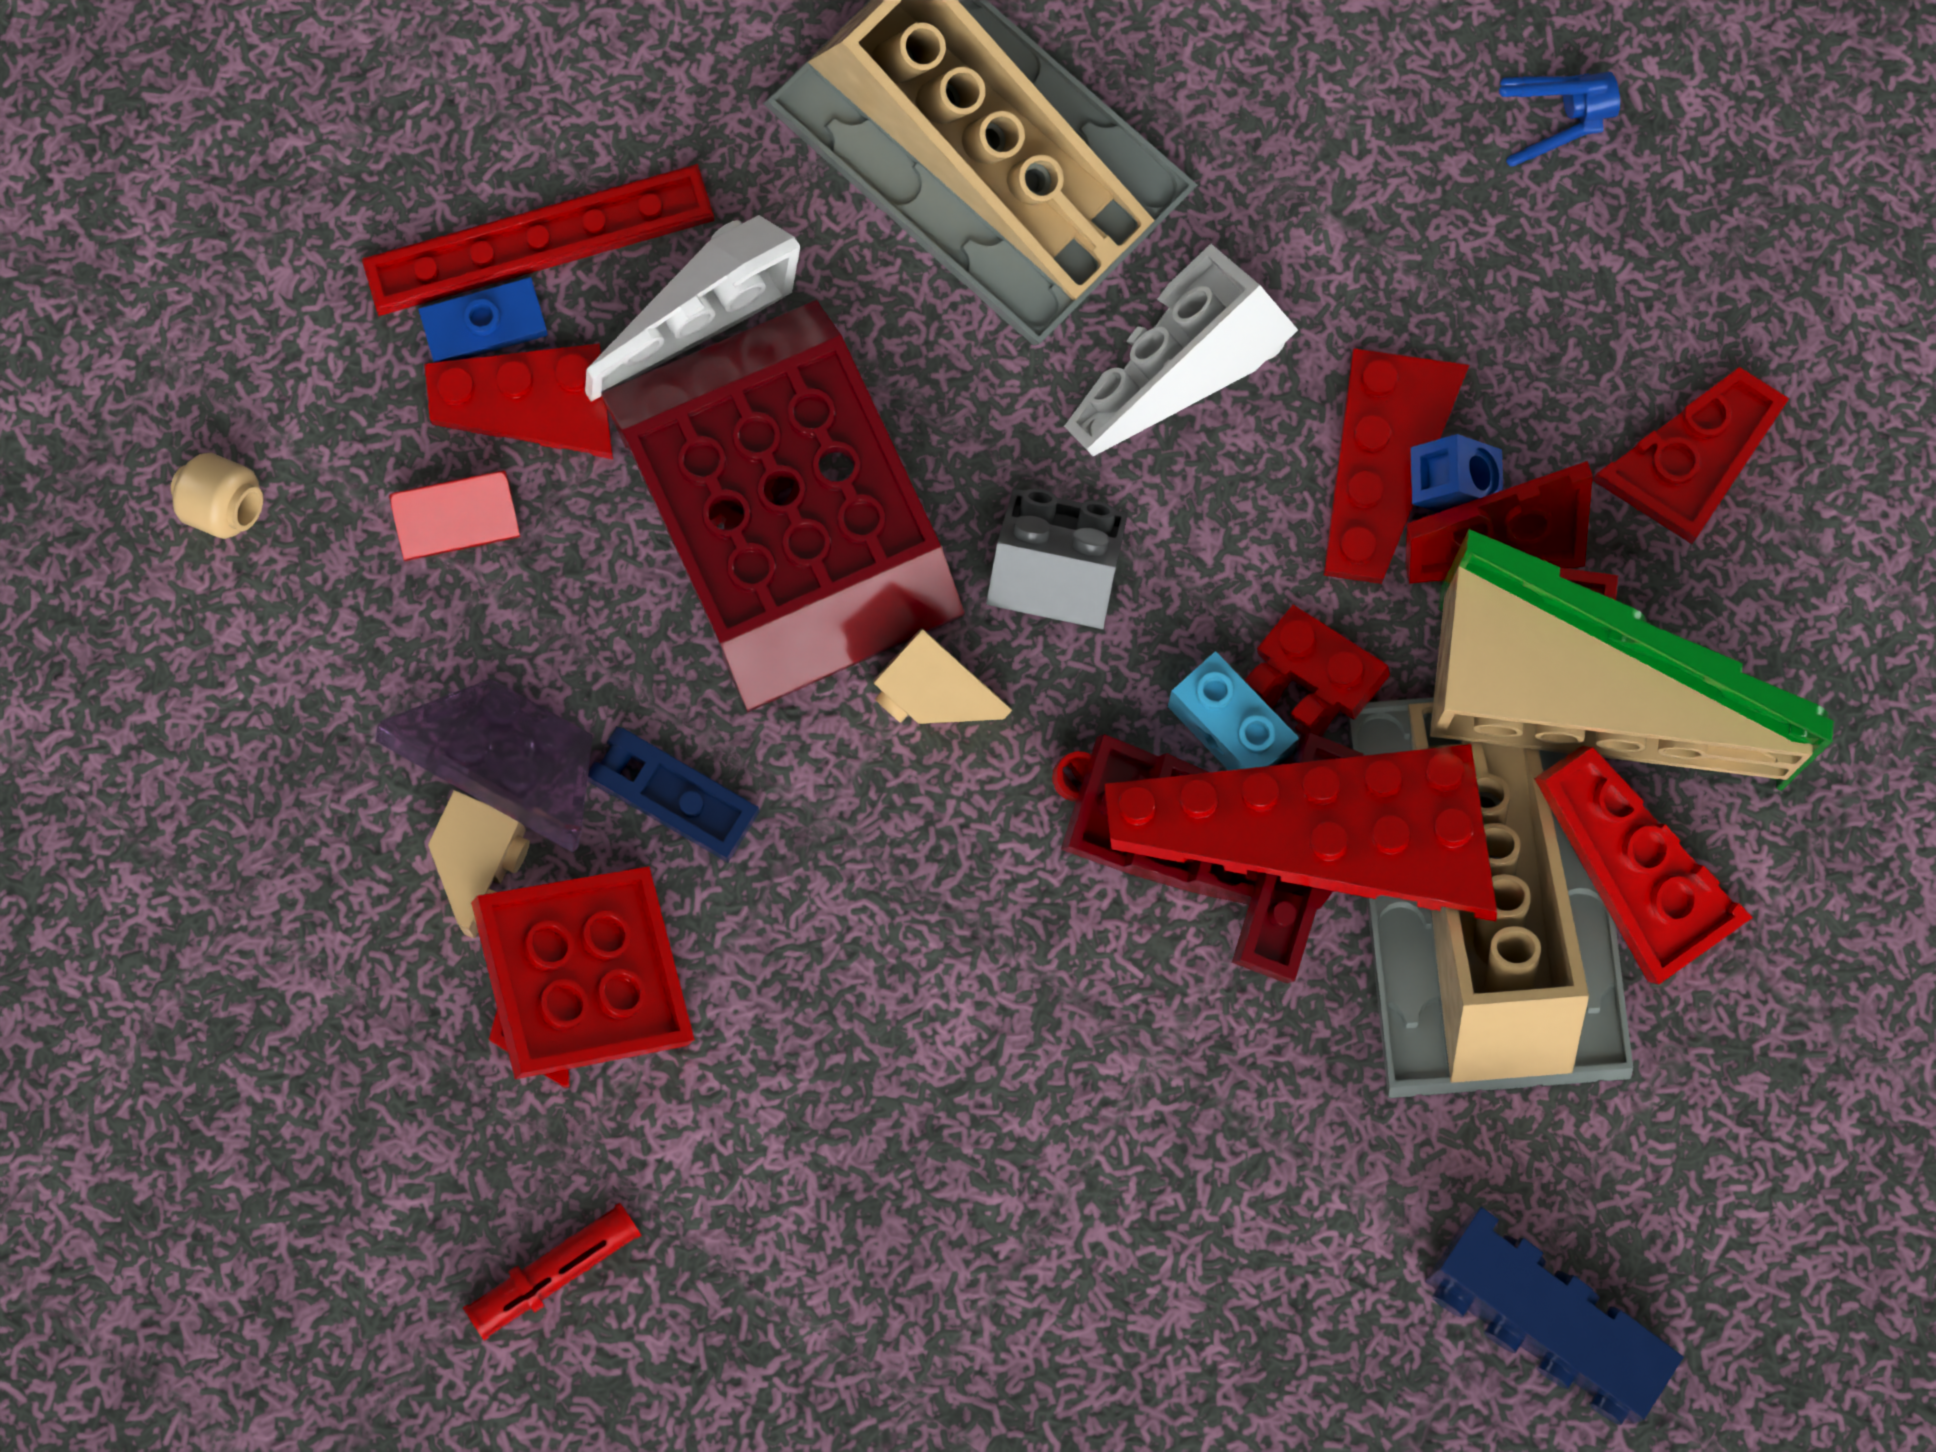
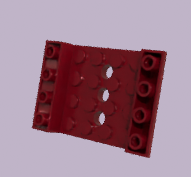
[601,300,965,713]

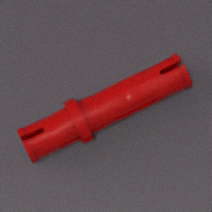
[462,1202,642,1341]

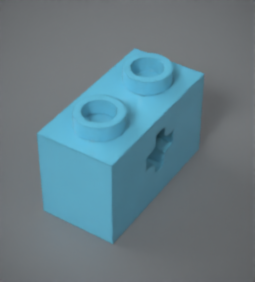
[1168,651,1299,770]

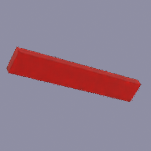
[362,164,715,316]

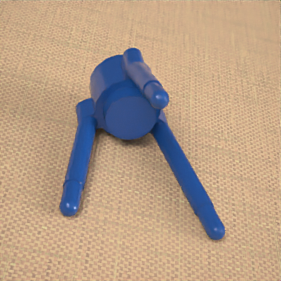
[1499,71,1620,166]

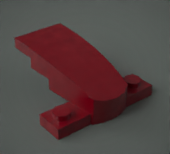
[1061,732,1364,983]

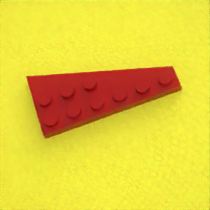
[1104,744,1497,922]

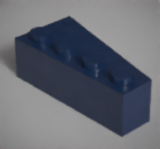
[1425,1207,1684,1425]

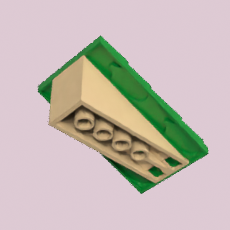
[1430,529,1834,791]

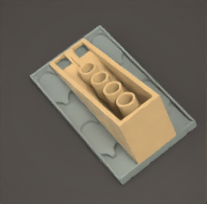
[763,0,1198,346]
[1347,697,1633,1098]

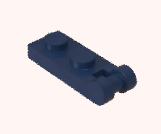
[584,726,760,863]

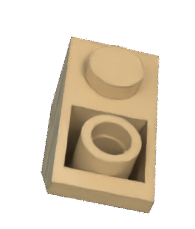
[428,790,530,939]

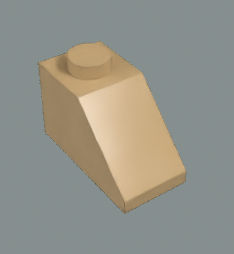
[873,627,1012,724]

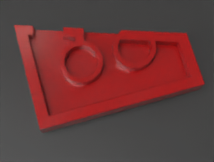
[1592,367,1789,544]

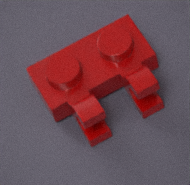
[1244,604,1390,737]

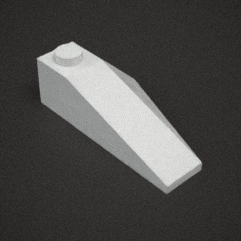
[585,215,800,402]
[1064,244,1298,456]

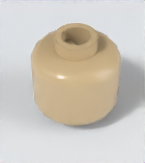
[171,452,263,539]

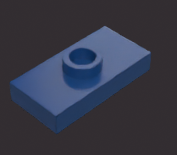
[418,277,548,363]

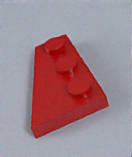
[424,343,613,459]
[1405,461,1593,584]

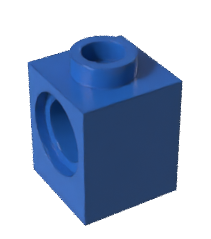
[1411,434,1503,513]

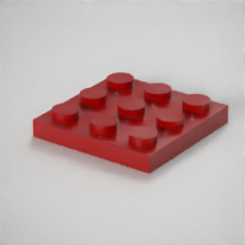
[471,866,695,1079]

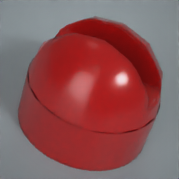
[1052,751,1091,802]

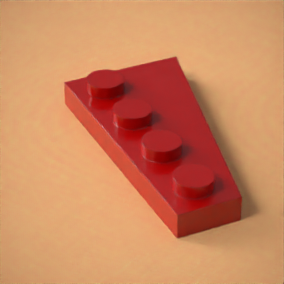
[1323,348,1470,584]
[1534,745,1753,985]

